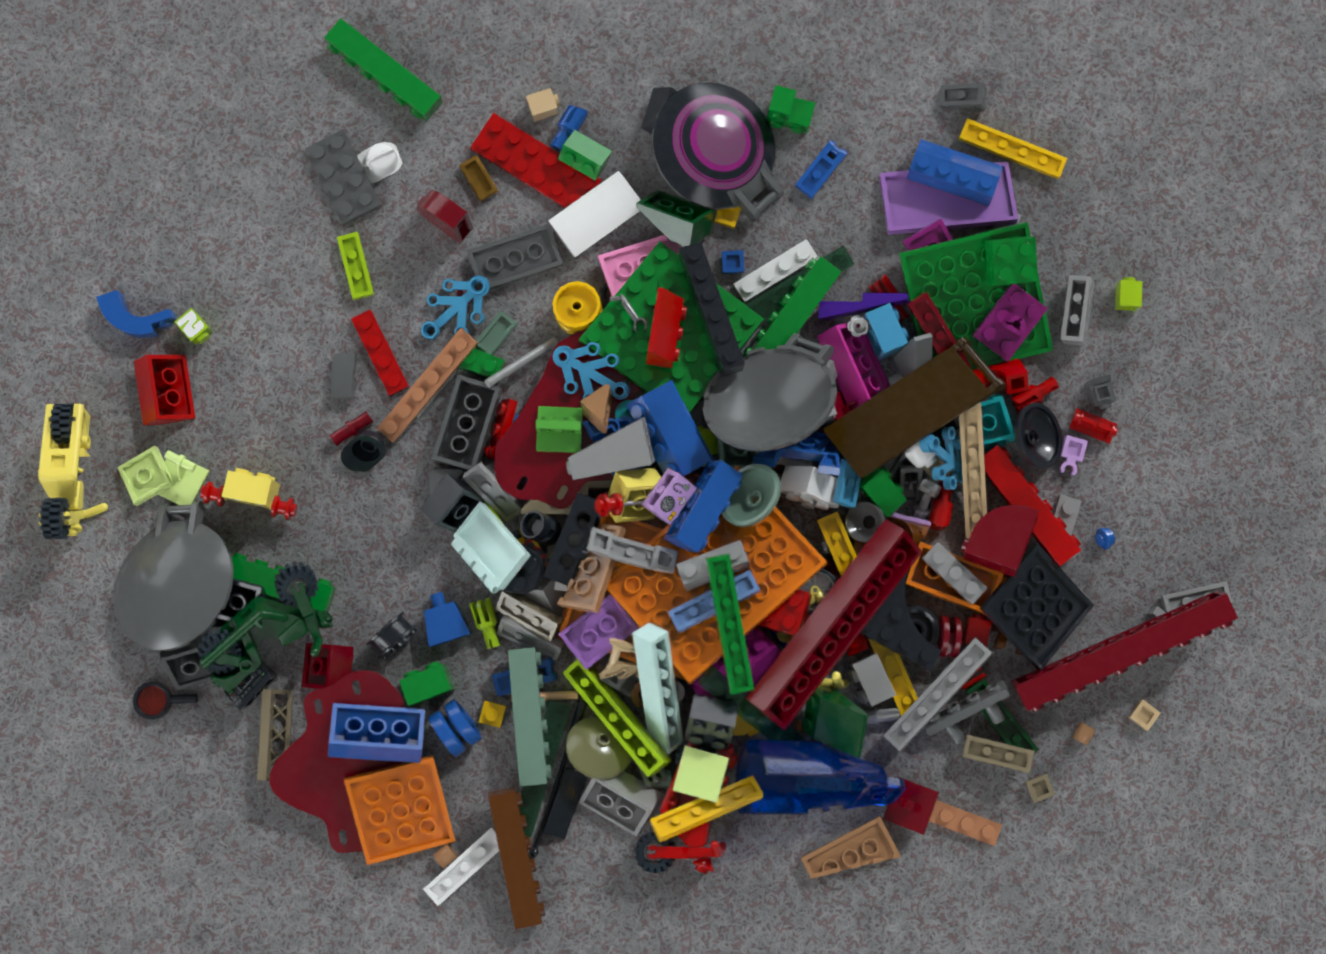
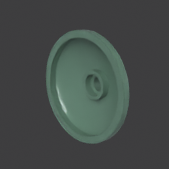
[721,464,781,527]

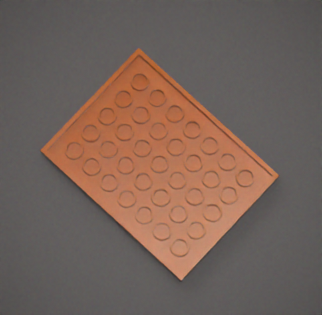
[607,466,827,684]

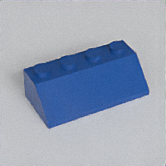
[907,139,1003,206]
[626,380,714,476]
[663,460,743,553]
[328,703,425,763]

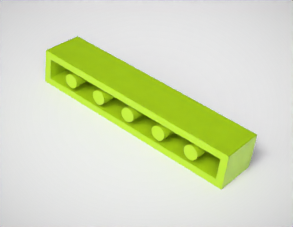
[563,659,672,777]

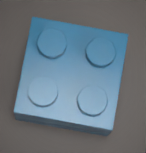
[864,303,909,361]

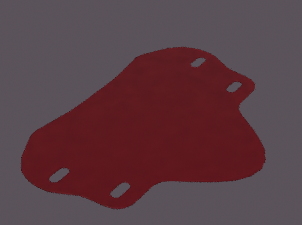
[494,329,646,509]
[269,670,404,853]

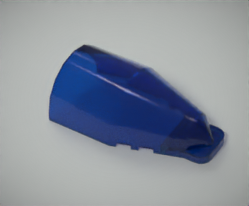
[736,739,906,815]

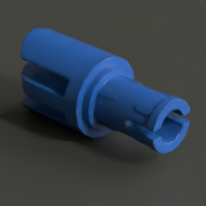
[550,105,588,152]

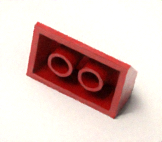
[646,287,687,368]
[133,355,196,425]

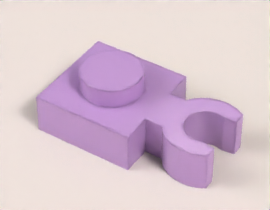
[1059,435,1088,476]

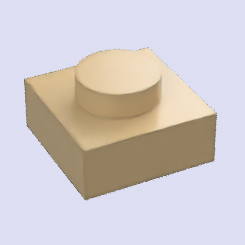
[1128,699,1161,731]

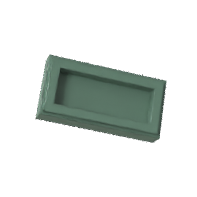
[476,310,518,355]

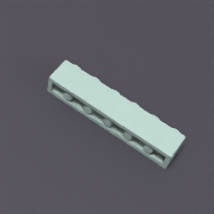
[632,623,683,754]

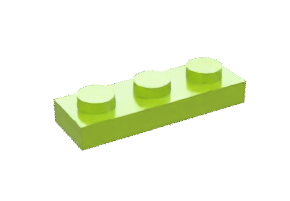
[337,231,375,300]

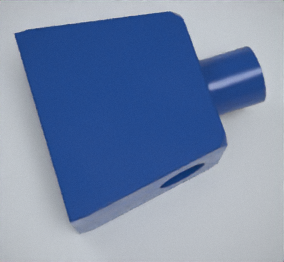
[424,592,472,647]

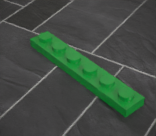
[705,553,754,694]

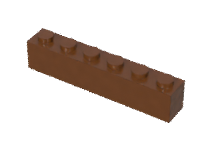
[488,787,546,930]

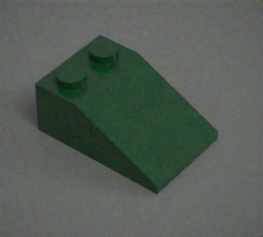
[636,190,714,247]
[802,687,868,757]

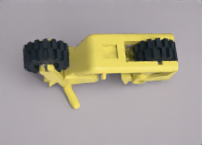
[38,403,108,539]

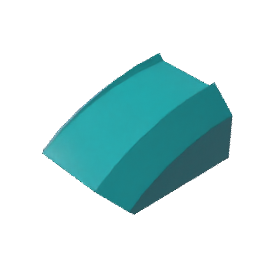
[981,394,1015,451]

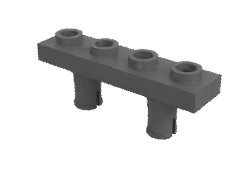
[925,680,1010,744]

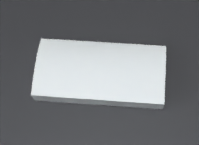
[548,171,640,257]

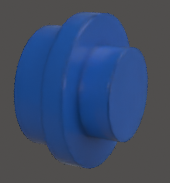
[1095,528,1115,550]

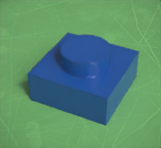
[721,250,745,274]

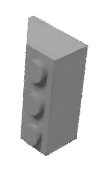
[578,771,661,836]

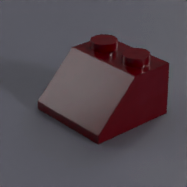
[301,643,354,689]

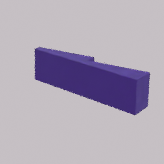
[818,293,910,321]

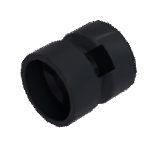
[520,510,561,546]

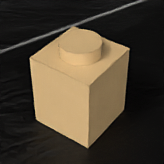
[526,88,561,122]

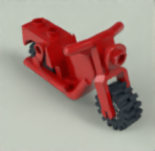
[634,740,738,875]

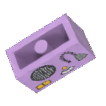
[642,468,697,525]

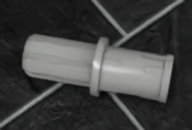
[864,708,900,725]

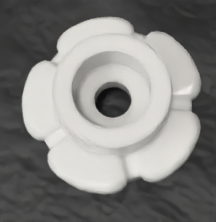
[847,315,869,337]

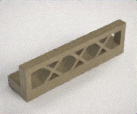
[257,689,293,780]

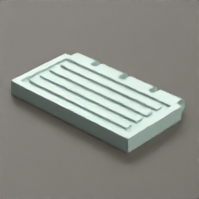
[451,502,531,594]

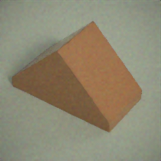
[580,384,613,433]

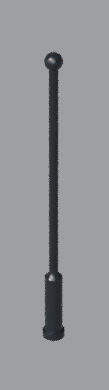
[530,699,588,857]

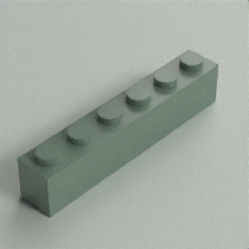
[508,647,552,786]

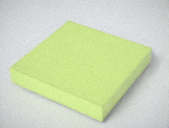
[117,446,175,506]
[673,746,729,803]

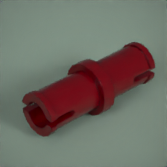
[329,411,374,446]

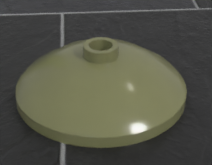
[566,717,631,780]

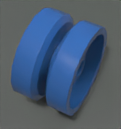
[428,699,483,757]

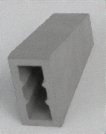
[566,417,655,480]

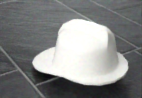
[357,142,402,184]

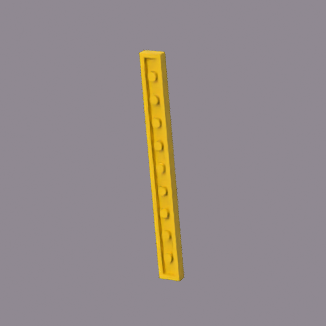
[817,511,918,716]

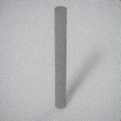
[484,337,558,388]

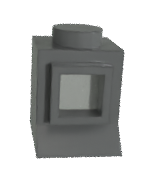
[1084,374,1116,411]

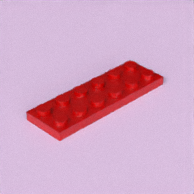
[470,113,602,208]

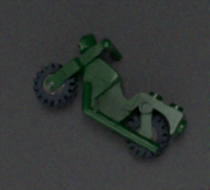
[198,562,334,692]

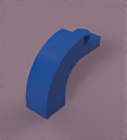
[96,290,177,338]

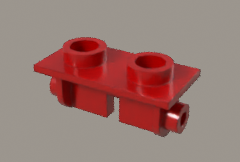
[1069,408,1118,444]

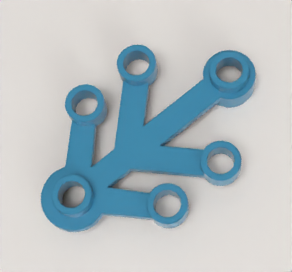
[421,275,490,340]
[553,342,630,400]
[920,427,963,490]

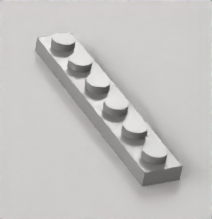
[883,638,993,752]

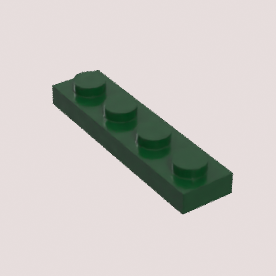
[965,679,1039,753]

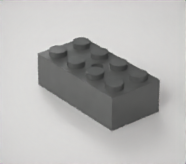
[431,375,502,472]

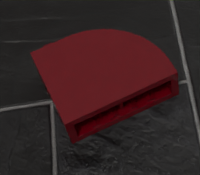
[416,190,473,244]
[961,505,1039,577]

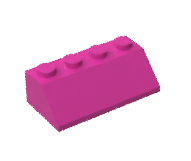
[817,323,890,410]

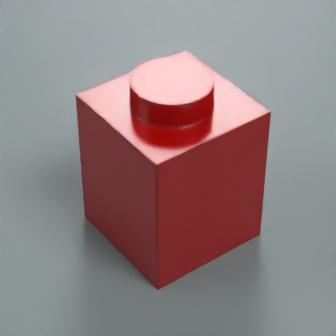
[961,614,992,648]

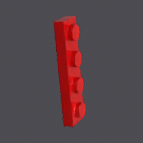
[351,309,409,397]

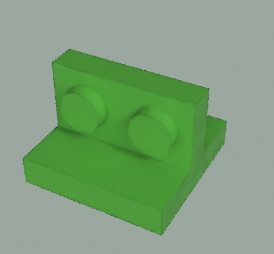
[536,406,583,453]

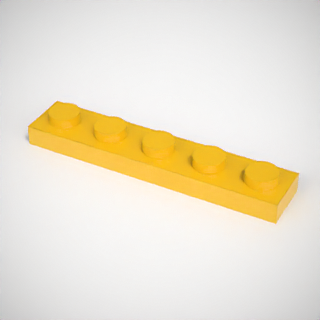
[958,118,1067,180]
[650,775,763,842]

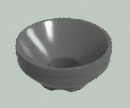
[845,502,885,542]

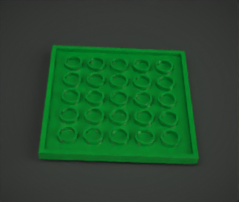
[898,222,1053,370]
[579,241,764,413]

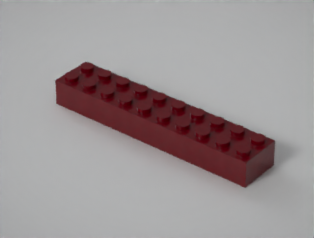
[746,519,922,730]
[1011,590,1238,712]

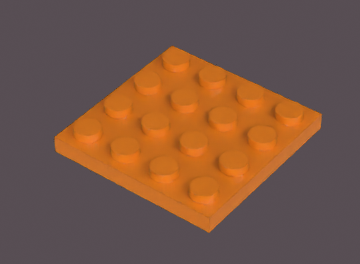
[344,755,455,865]

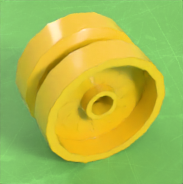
[552,281,602,335]

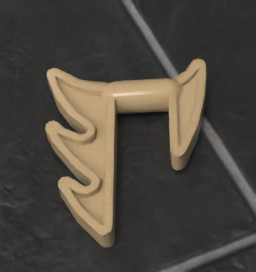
[599,638,639,680]

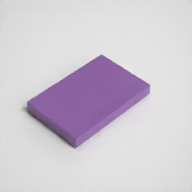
[559,594,639,670]

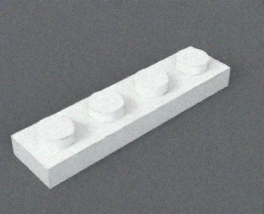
[733,239,817,303]
[423,827,499,906]

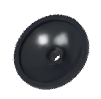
[1014,403,1062,468]

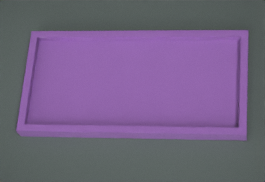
[879,162,1018,235]

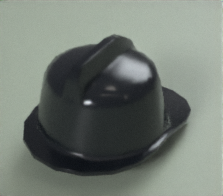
[340,430,386,472]

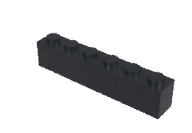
[679,242,745,377]

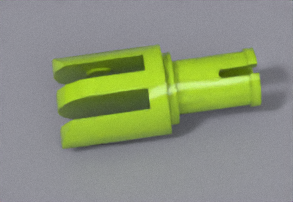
[469,597,500,649]

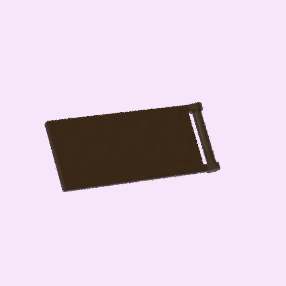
[824,337,1006,479]

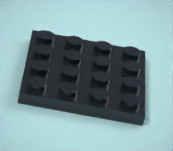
[979,544,1094,670]

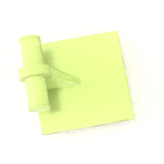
[158,450,210,505]

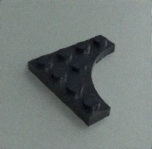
[860,573,941,671]

